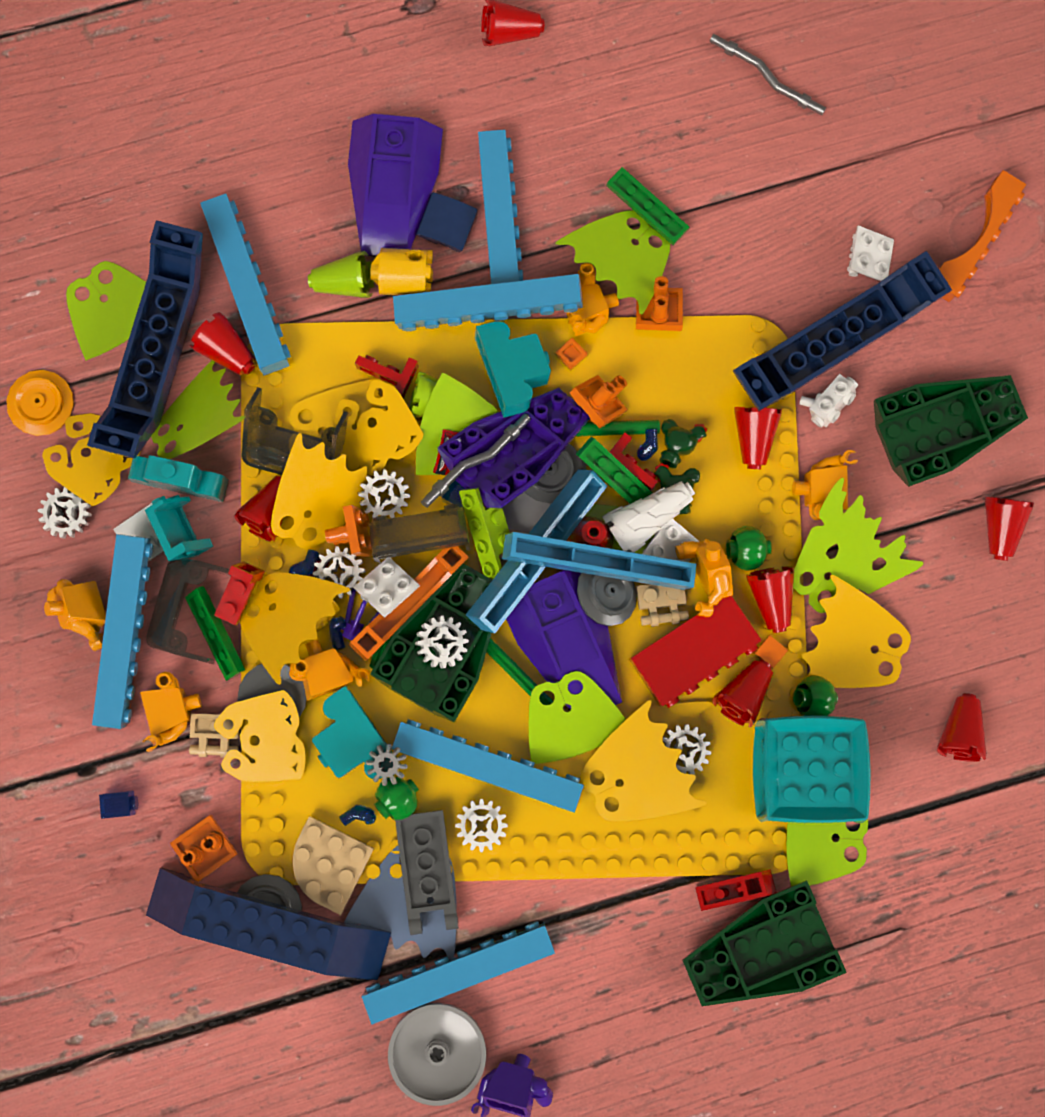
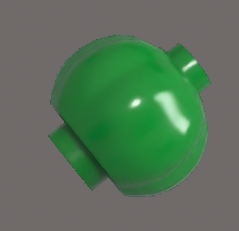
[726,526,772,571]
[793,675,838,716]
[374,777,419,820]

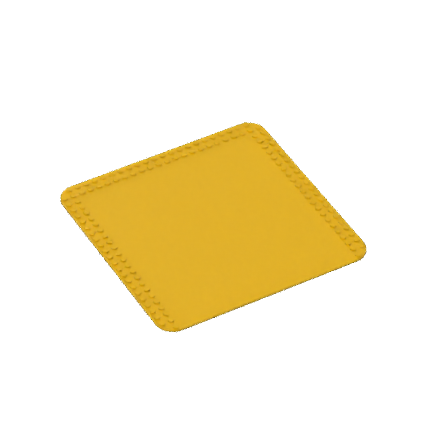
[241,315,807,885]

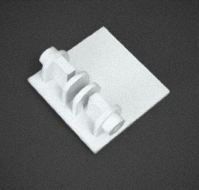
[847,226,894,281]
[113,503,163,561]
[642,519,700,562]
[353,556,420,618]

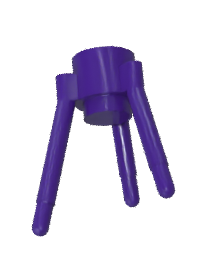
[341,588,380,641]

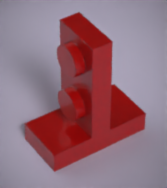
[355,355,419,399]
[610,433,658,491]
[214,561,265,625]

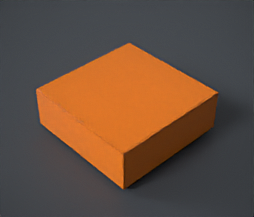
[555,337,588,371]
[754,635,788,669]

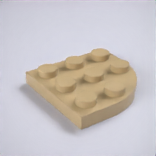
[293,816,374,915]

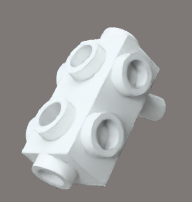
[800,374,858,428]

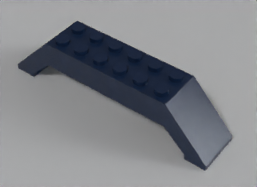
[87,220,203,459]
[733,251,952,411]
[146,868,391,980]

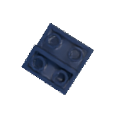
[416,192,478,253]

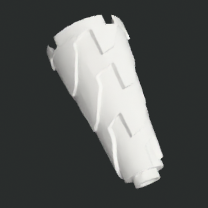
[602,481,695,553]

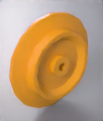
[6,370,74,436]

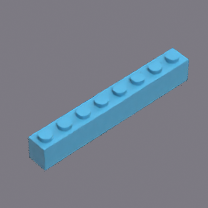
[478,130,523,284]
[200,194,291,376]
[393,274,583,331]
[466,469,607,633]
[502,532,697,590]
[92,534,153,729]
[391,719,584,813]
[361,921,555,1025]

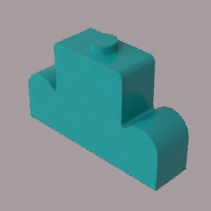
[474,321,551,418]
[128,455,229,502]
[312,686,393,779]

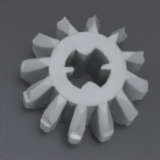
[366,744,408,786]

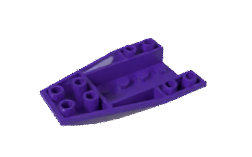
[348,114,443,257]
[438,388,590,508]
[506,570,622,711]

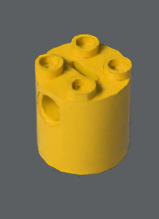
[370,248,433,295]

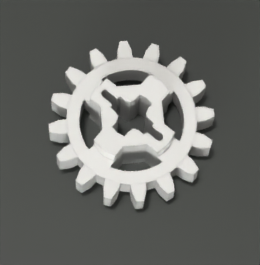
[358,469,410,521]
[38,487,92,539]
[313,546,365,598]
[415,616,469,669]
[663,724,711,775]
[455,799,508,852]

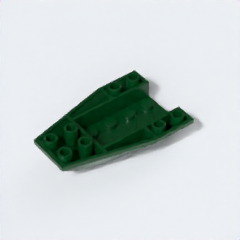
[874,375,1028,487]
[370,563,492,722]
[682,880,847,1007]

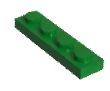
[606,167,690,246]
[576,436,653,504]
[185,586,245,681]

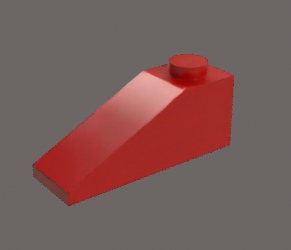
[695,869,777,911]

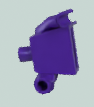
[471,1054,553,1117]

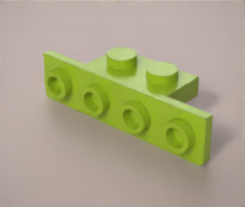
[459,488,510,580]

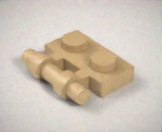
[636,584,689,627]
[189,714,240,758]

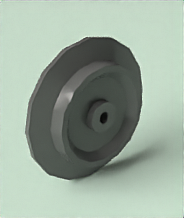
[524,444,583,503]
[577,573,637,626]
[237,664,306,725]
[237,874,302,911]

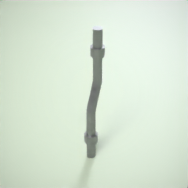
[709,34,826,116]
[421,414,531,508]

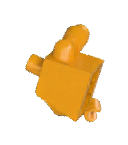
[566,263,619,336]
[792,450,858,520]
[675,539,733,617]
[44,579,106,651]
[289,640,370,701]
[140,671,202,752]

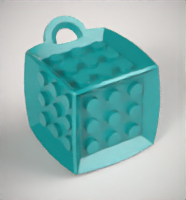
[753,716,871,823]

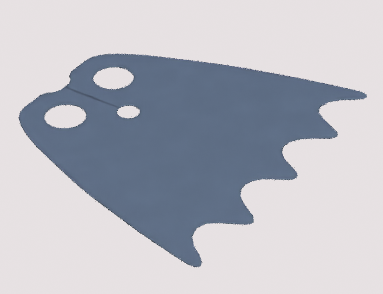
[344,846,457,959]

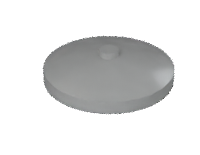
[388,1003,486,1106]

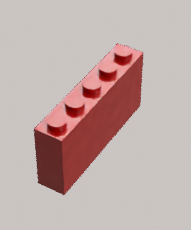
[629,596,762,708]

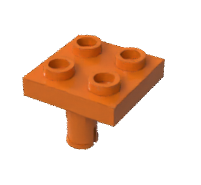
[636,276,683,331]
[570,375,628,429]
[325,505,374,558]
[170,815,238,882]

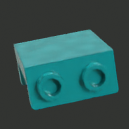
[145,495,214,561]

